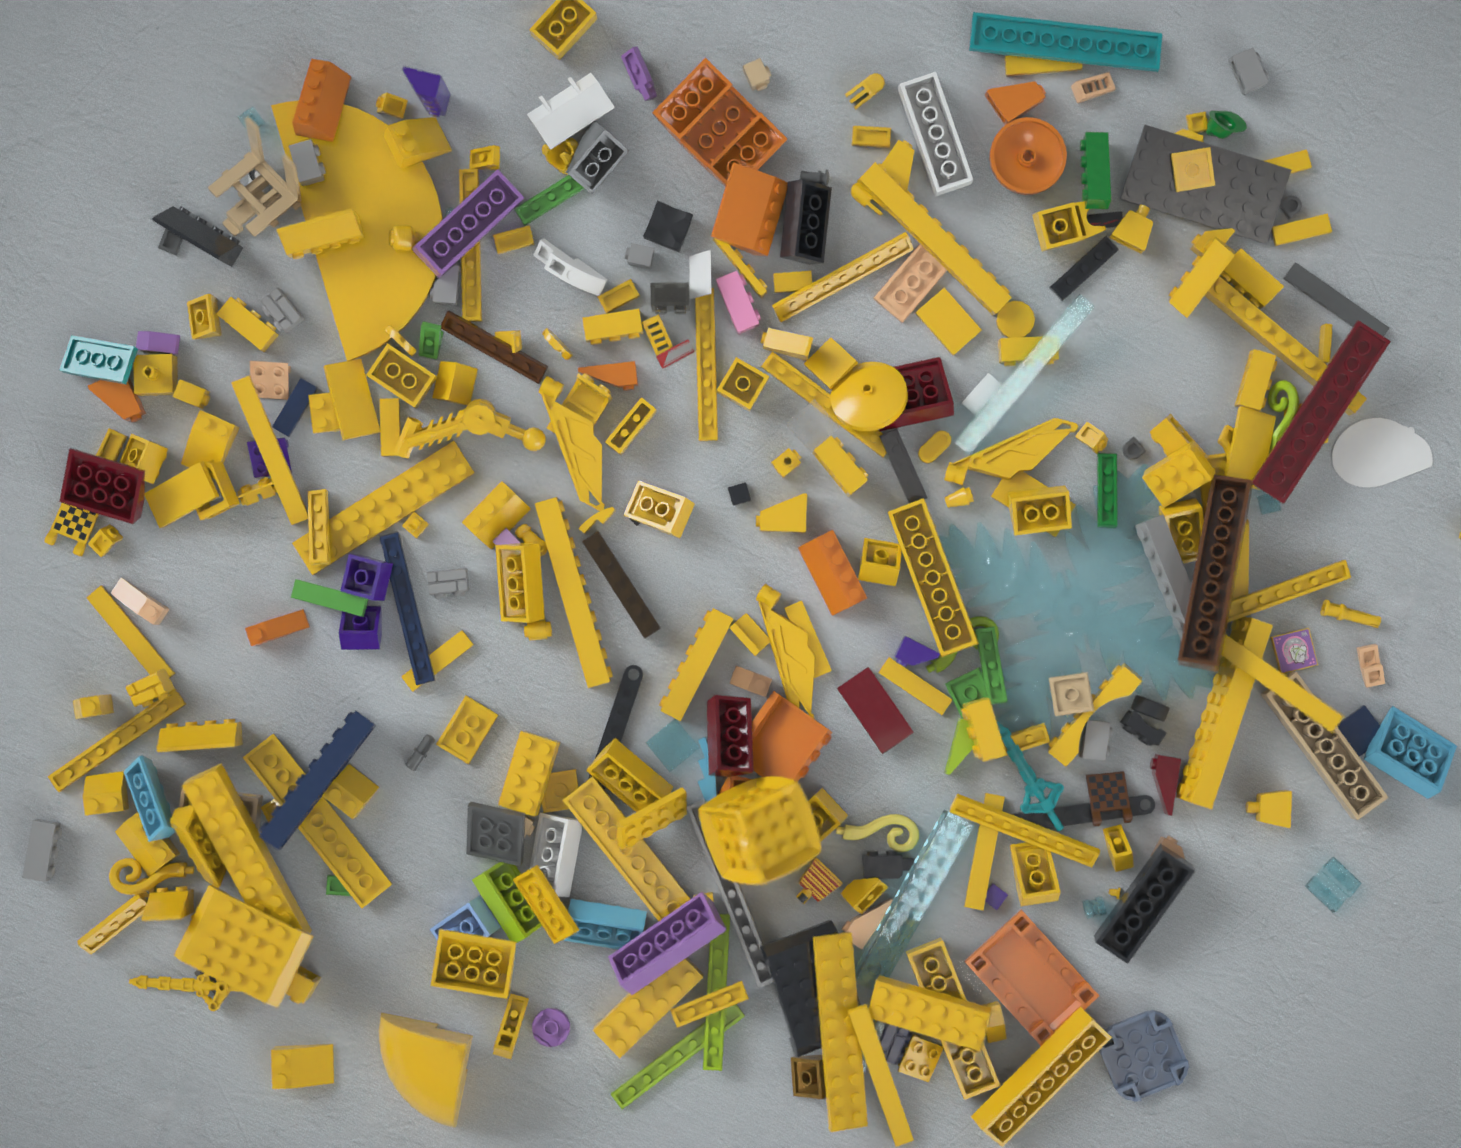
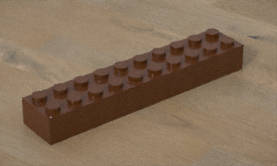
[1177,475,1253,672]

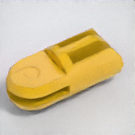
[844,73,885,110]
[851,182,886,215]

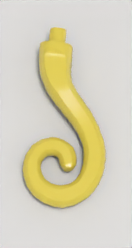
[836,814,920,852]

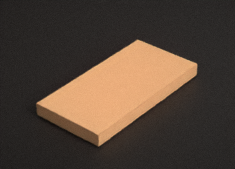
[873,244,947,323]

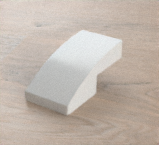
[961,373,1003,416]

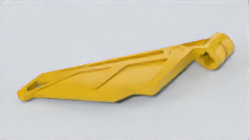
[538,376,605,511]
[944,418,1078,485]
[755,583,815,719]

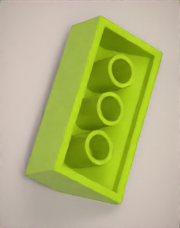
[472,862,542,943]

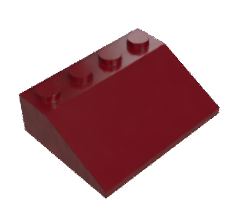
[879,357,954,432]
[59,448,145,524]

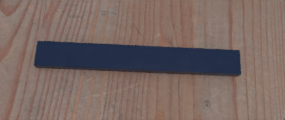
[380,532,436,685]

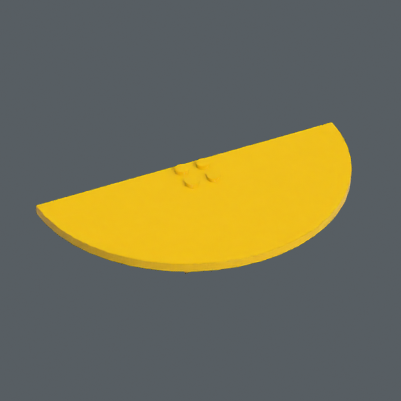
[271,100,443,361]

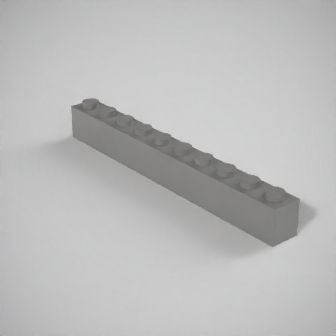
[687,799,773,988]

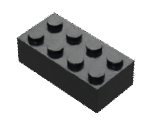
[780,179,832,265]

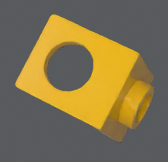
[495,330,522,353]

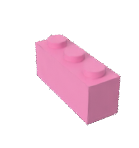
[716,271,761,335]

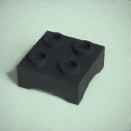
[643,200,693,252]
[1120,710,1167,746]

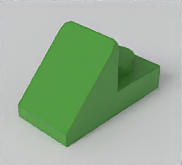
[419,321,444,360]

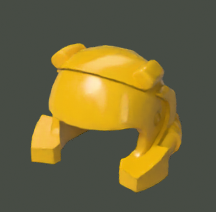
[542,138,579,175]

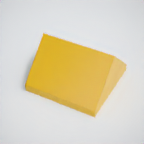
[187,294,222,340]
[432,361,478,406]

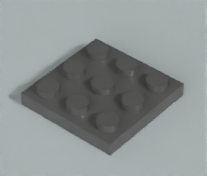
[466,801,525,866]

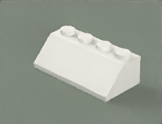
[530,813,582,897]

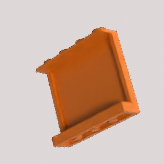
[752,691,832,782]

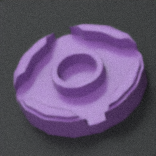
[532,1008,570,1047]

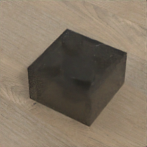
[650,282,690,315]

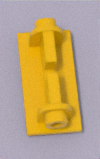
[237,477,277,506]

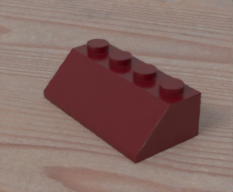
[707,695,753,777]

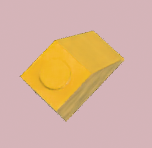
[882,140,915,192]
[760,328,813,361]
[756,493,807,533]
[72,694,114,719]

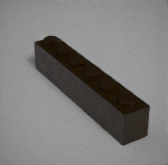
[582,531,661,639]

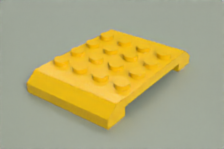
[174,885,314,1008]

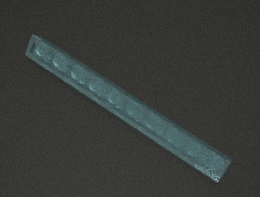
[955,294,1095,455]

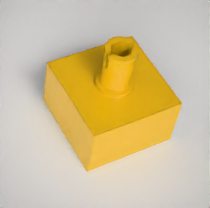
[133,354,178,396]

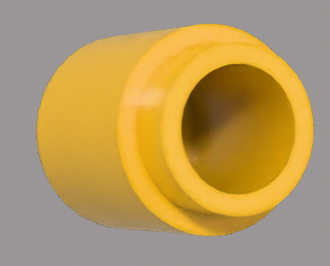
[524,620,552,641]

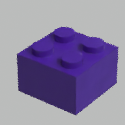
[340,554,393,601]

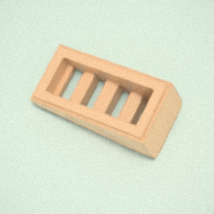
[1071,72,1116,103]

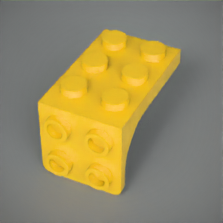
[546,373,612,434]

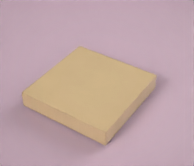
[1049,672,1094,716]

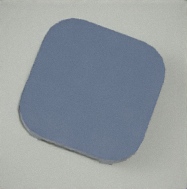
[1099,1010,1189,1102]

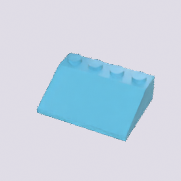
[1364,706,1457,799]

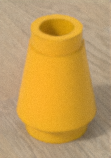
[944,487,974,508]

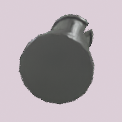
[800,169,829,186]

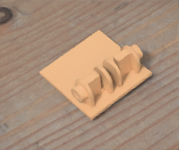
[250,360,291,400]

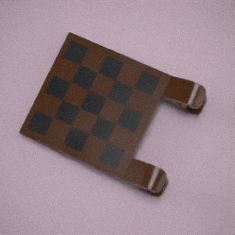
[1086,771,1133,827]

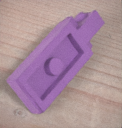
[621,46,657,101]

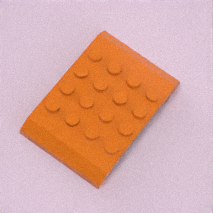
[964,909,1099,1046]

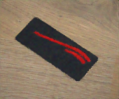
[1086,211,1123,228]

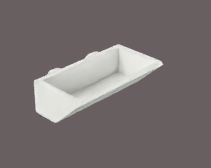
[527,73,615,150]

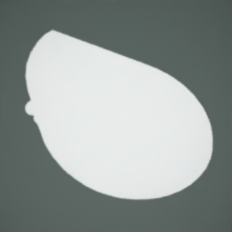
[1332,418,1433,487]

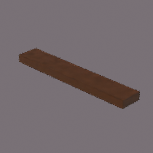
[441,310,548,384]

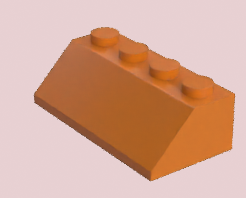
[292,58,351,142]
[798,529,867,616]

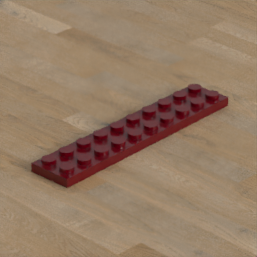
[1252,320,1391,504]

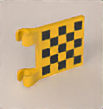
[44,503,99,557]

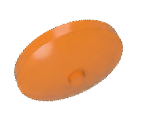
[989,117,1067,195]

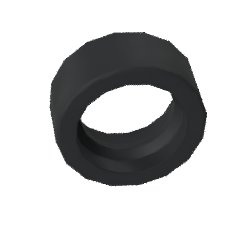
[1131,695,1170,722]

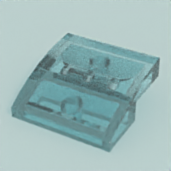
[1305,857,1362,913]

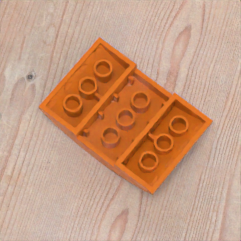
[652,57,788,187]

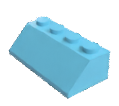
[124,756,176,842]
[564,899,647,949]

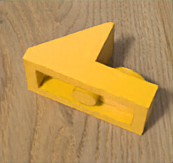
[469,145,500,170]

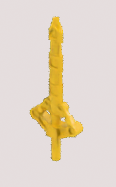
[129,973,242,1011]

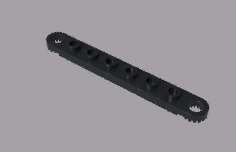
[588,665,643,790]
[1011,795,1155,829]

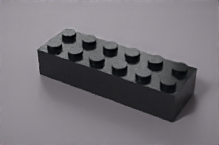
[1094,843,1195,964]

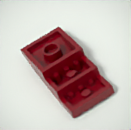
[837,667,914,755]

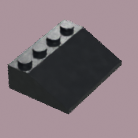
[152,206,244,267]

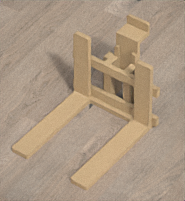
[208,116,301,236]

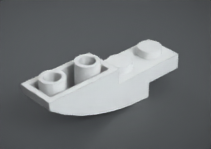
[533,239,608,296]

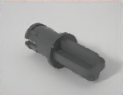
[405,734,435,771]

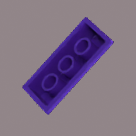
[402,66,451,117]

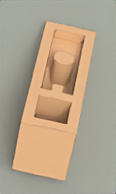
[111,577,170,625]
[841,898,895,949]

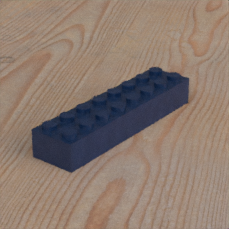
[259,710,376,850]

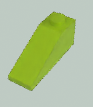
[944,718,975,775]

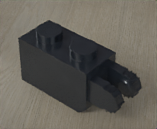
[862,850,918,879]

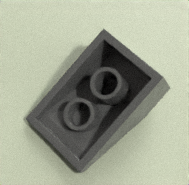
[566,121,629,194]

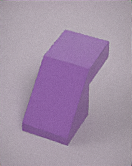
[136,331,180,354]

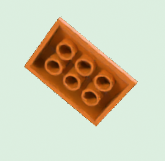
[711,163,788,256]

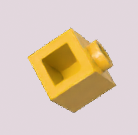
[771,448,801,478]

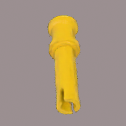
[1320,599,1381,628]

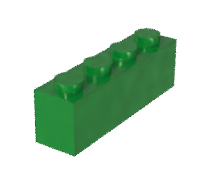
[1080,132,1111,209]

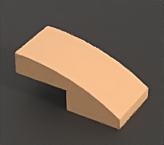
[1356,644,1385,688]

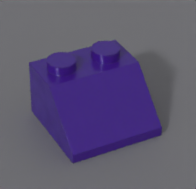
[338,606,382,650]
[894,635,940,667]

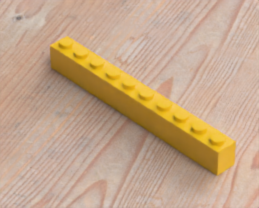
[857,162,1012,315]
[1204,276,1367,416]
[534,497,613,688]

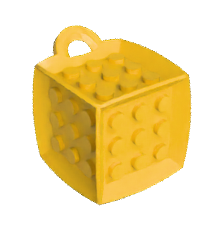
[698,776,822,885]

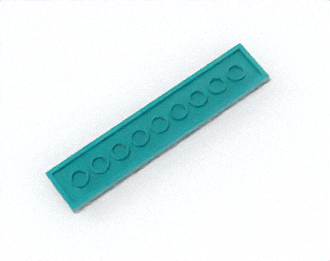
[969,12,1163,72]

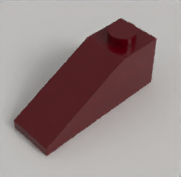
[1150,754,1181,816]

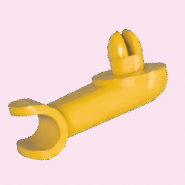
[515,524,548,556]

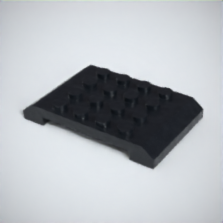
[760,920,861,1058]

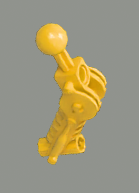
[393,398,546,459]

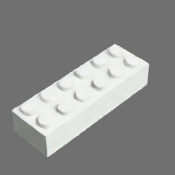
[898,72,973,197]

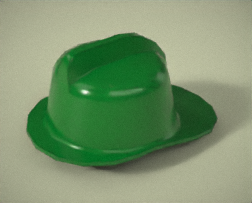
[1206,110,1247,139]

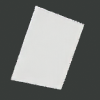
[689,250,712,299]

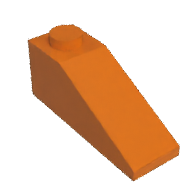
[578,361,638,391]
[245,609,310,646]

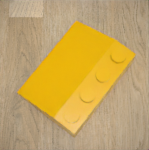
[430,929,516,999]

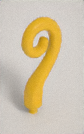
[109,858,194,895]

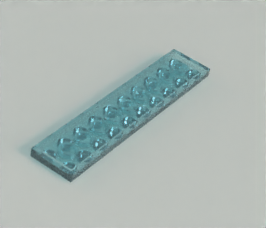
[855,809,974,990]

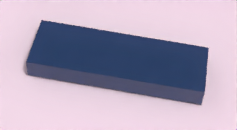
[272,378,318,437]

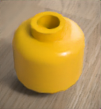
[389,226,418,251]

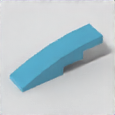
[698,737,717,802]

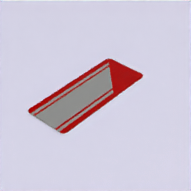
[656,339,694,368]

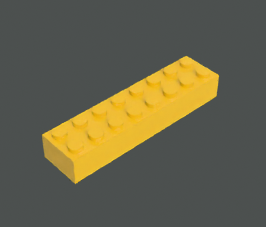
[888,498,979,657]
[905,937,1000,1100]
[971,1007,1112,1147]

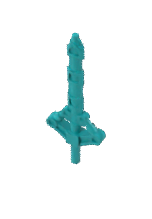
[997,721,1064,831]

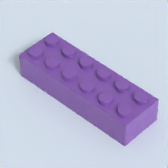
[413,169,524,278]
[608,892,727,995]

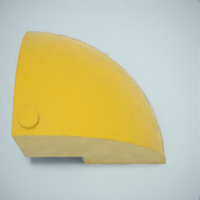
[379,1012,473,1128]

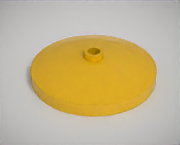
[831,362,908,431]

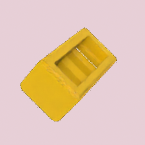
[642,314,673,356]

